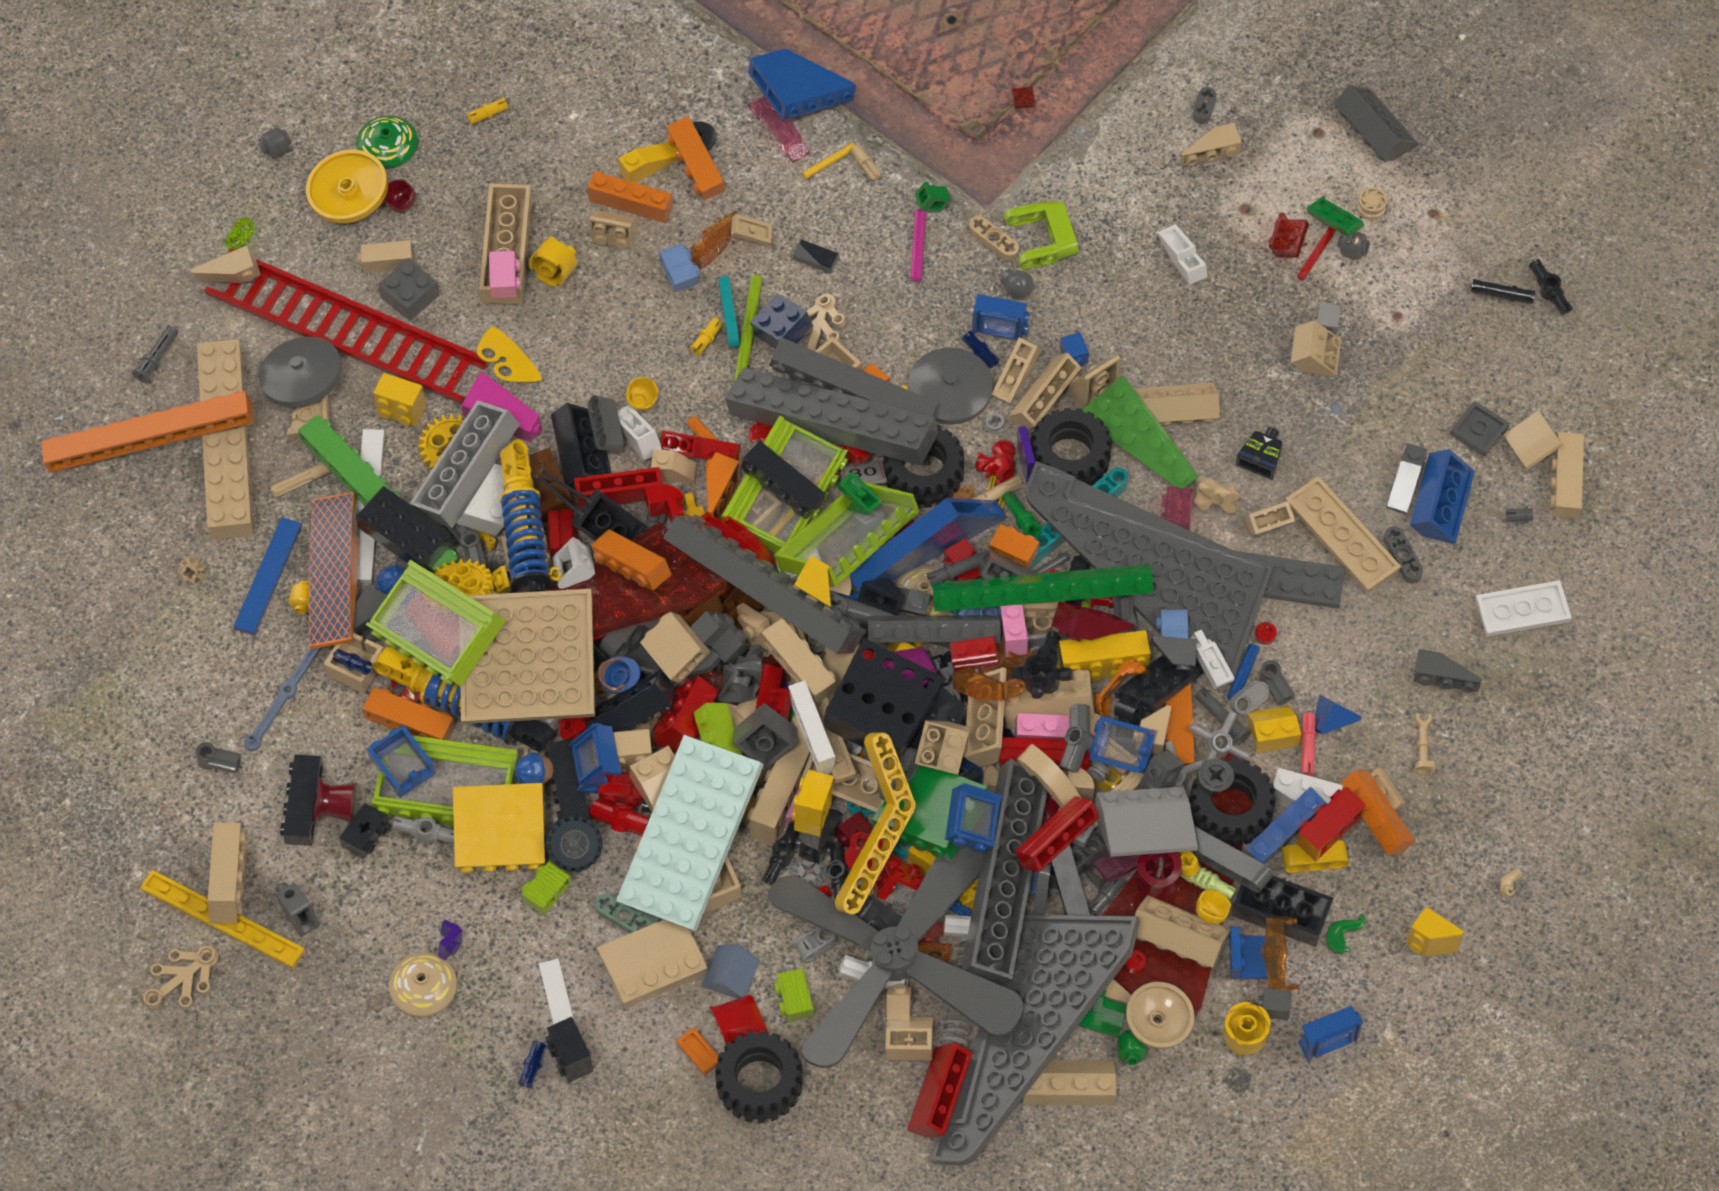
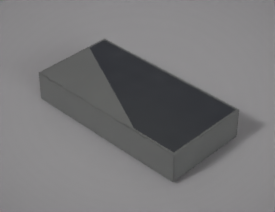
[793,239,839,273]

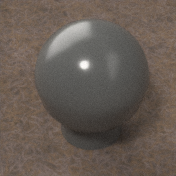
[1000,269,1034,299]

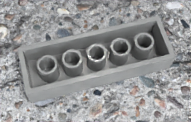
[410,400,520,528]

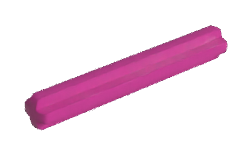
[910,209,926,282]

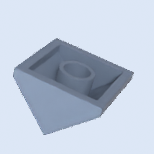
[702,944,760,999]

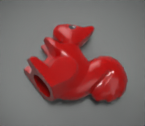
[975,440,1016,485]

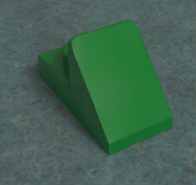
[837,471,883,515]

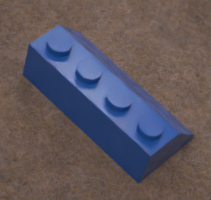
[1410,449,1475,544]

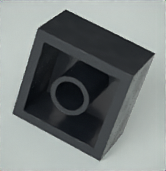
[545,1016,593,1083]

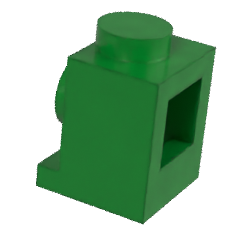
[915,182,951,212]

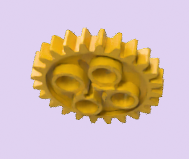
[418,414,464,472]
[423,559,494,615]

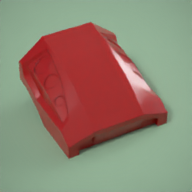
[709,995,769,1045]

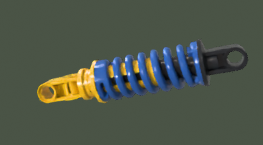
[499,439,552,593]
[373,647,554,752]

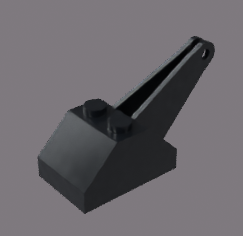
[533,467,647,543]

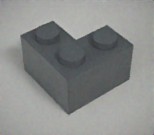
[690,611,751,663]

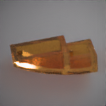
[690,211,738,270]

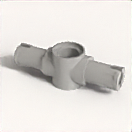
[393,816,454,844]

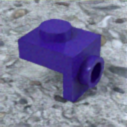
[438,919,463,960]

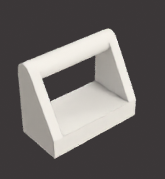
[552,537,595,589]

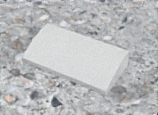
[788,680,835,774]

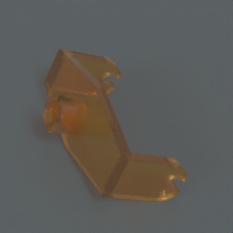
[952,667,1023,701]
[1261,916,1300,990]

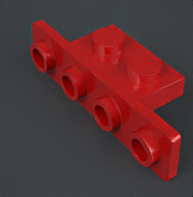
[755,664,791,720]

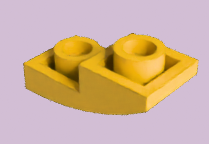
[492,566,511,594]

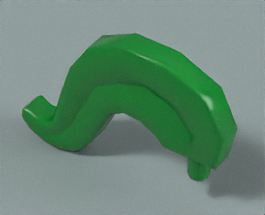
[1326,914,1365,954]

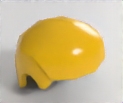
[626,376,659,411]
[1196,889,1231,925]

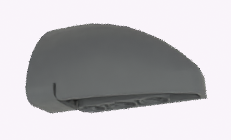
[599,600,722,677]

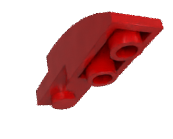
[660,430,741,461]
[701,512,776,567]

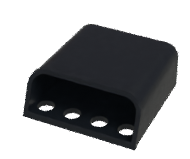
[824,638,945,760]

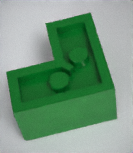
[1078,990,1127,1038]

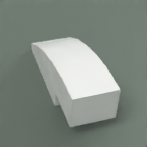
[1158,224,1208,285]

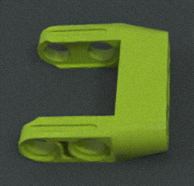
[1003,201,1079,270]

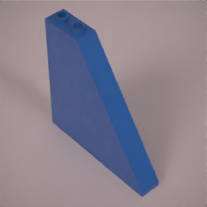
[849,498,1007,591]

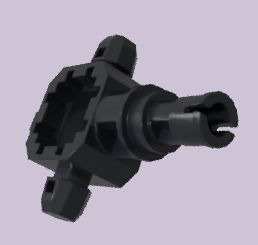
[1011,631,1074,699]

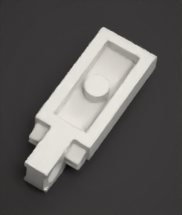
[1190,630,1235,689]

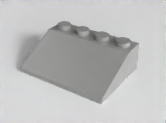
[1095,787,1198,857]

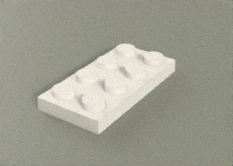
[1475,580,1572,637]

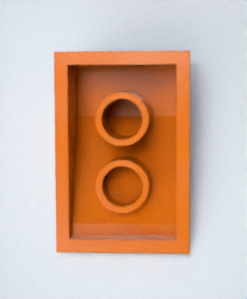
[705,452,740,520]

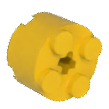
[528,237,577,287]
[1223,1002,1271,1055]

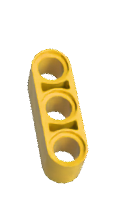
[1281,840,1349,873]

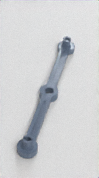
[244,647,322,751]

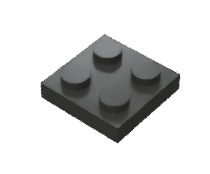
[1450,401,1510,456]

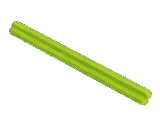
[734,275,762,381]

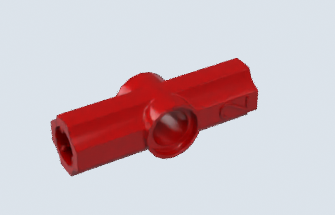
[589,799,650,836]

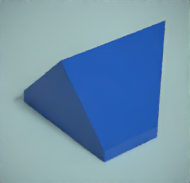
[1315,695,1361,735]

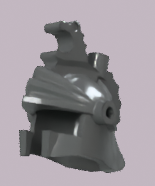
[715,645,765,704]

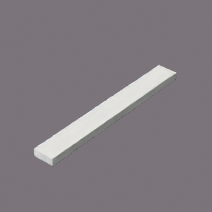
[355,429,385,583]

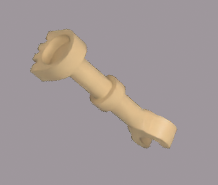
[1415,713,1435,776]

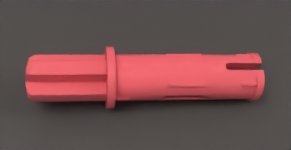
[1300,712,1317,777]

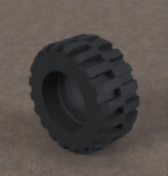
[1031,407,1112,486]
[883,425,965,507]
[1189,757,1276,847]
[715,1030,803,1123]

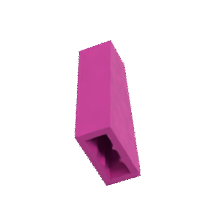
[462,372,542,443]

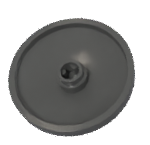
[259,337,343,407]
[908,348,993,425]

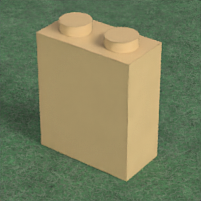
[640,612,711,683]

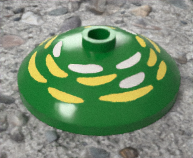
[356,115,418,169]

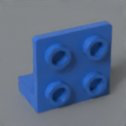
[1229,927,1276,979]

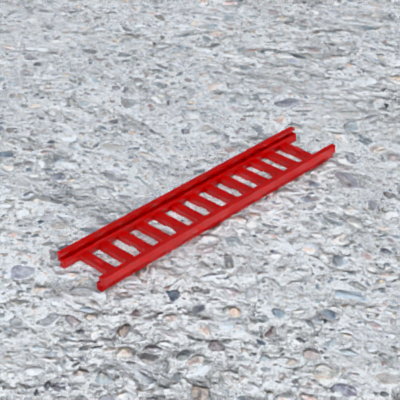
[204,248,488,404]

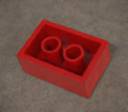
[651,676,718,753]
[1296,786,1366,862]

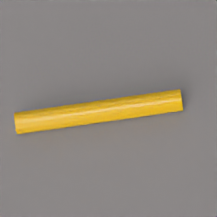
[802,142,855,179]

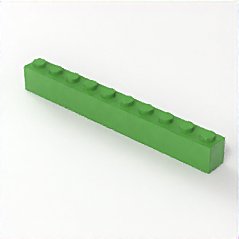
[298,414,458,573]

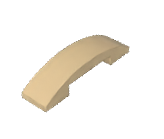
[1017,744,1081,811]

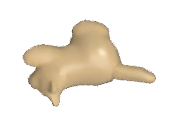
[1194,476,1240,513]

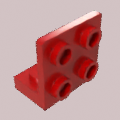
[874,856,925,900]

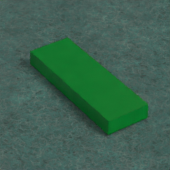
[1307,197,1364,237]

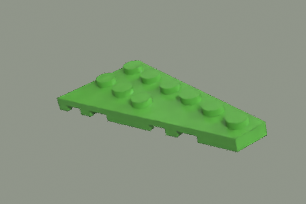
[1083,375,1199,491]

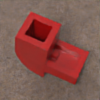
[644,484,684,523]

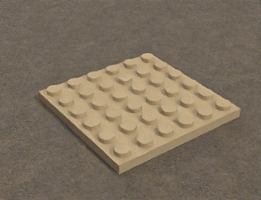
[460,589,595,724]

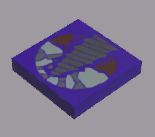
[1017,426,1036,485]

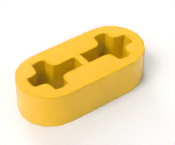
[1177,851,1200,877]

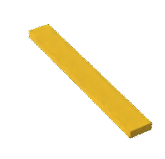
[140,870,305,969]

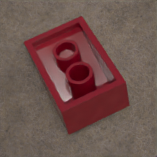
[1051,601,1134,642]

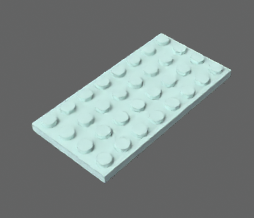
[616,735,764,932]

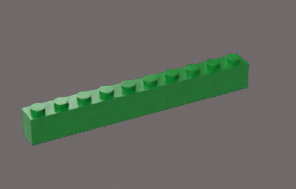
[932,564,1153,612]

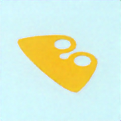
[477,326,542,382]

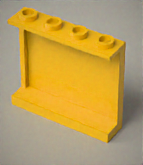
[453,783,546,873]

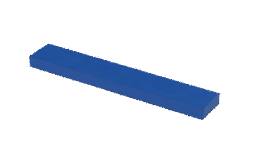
[234,517,302,635]

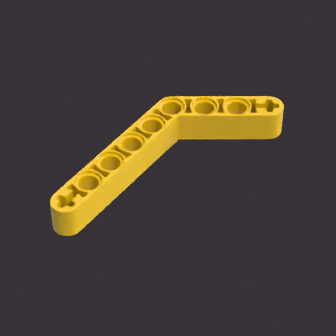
[835,732,915,914]

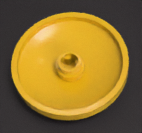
[306,150,388,223]

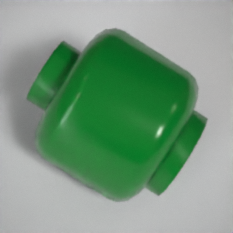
[1117,1030,1147,1065]

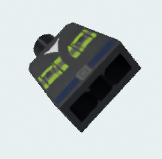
[1236,427,1283,480]

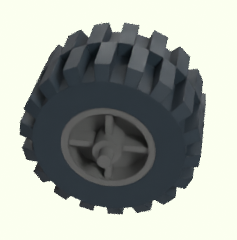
[546,815,603,872]

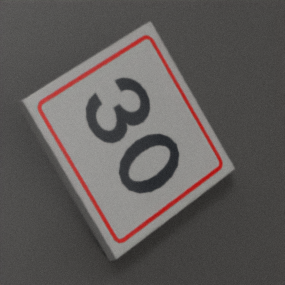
[840,460,887,484]

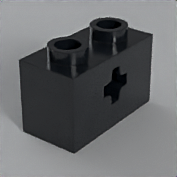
[339,803,389,859]

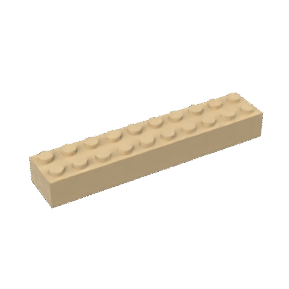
[197,339,254,540]
[747,644,859,846]

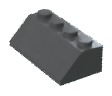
[1334,85,1419,160]

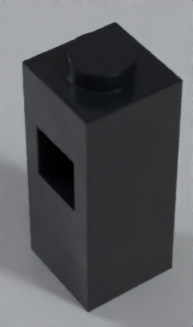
[799,808,843,865]

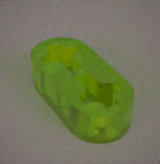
[226,217,255,251]

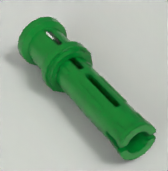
[1002,491,1042,538]

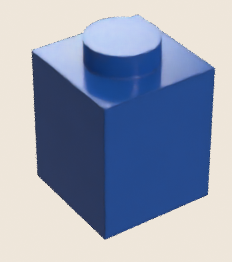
[1060,332,1089,367]

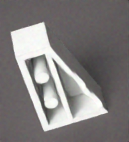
[456,464,510,536]
[1273,768,1343,808]

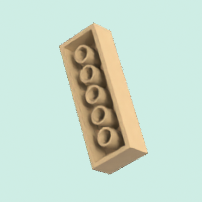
[479,184,532,304]

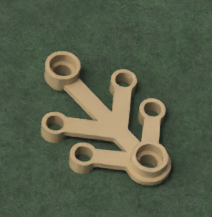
[805,294,846,351]
[143,946,219,1010]

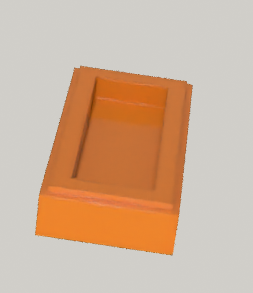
[676,1027,719,1076]

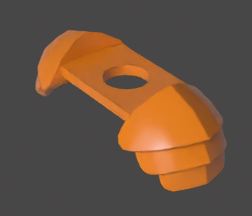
[1094,659,1148,717]

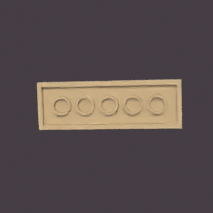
[1285,476,1401,593]

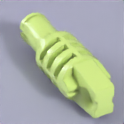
[1180,863,1237,901]

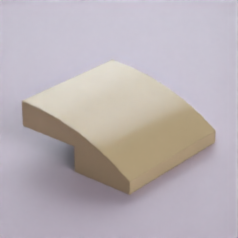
[1503,410,1563,470]

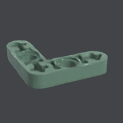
[595,894,662,933]

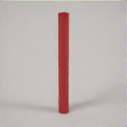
[1297,226,1337,281]

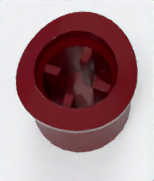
[313,777,357,823]
[1136,852,1182,899]

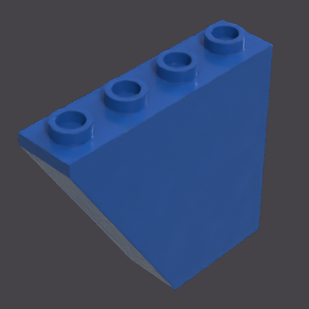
[748,48,856,121]

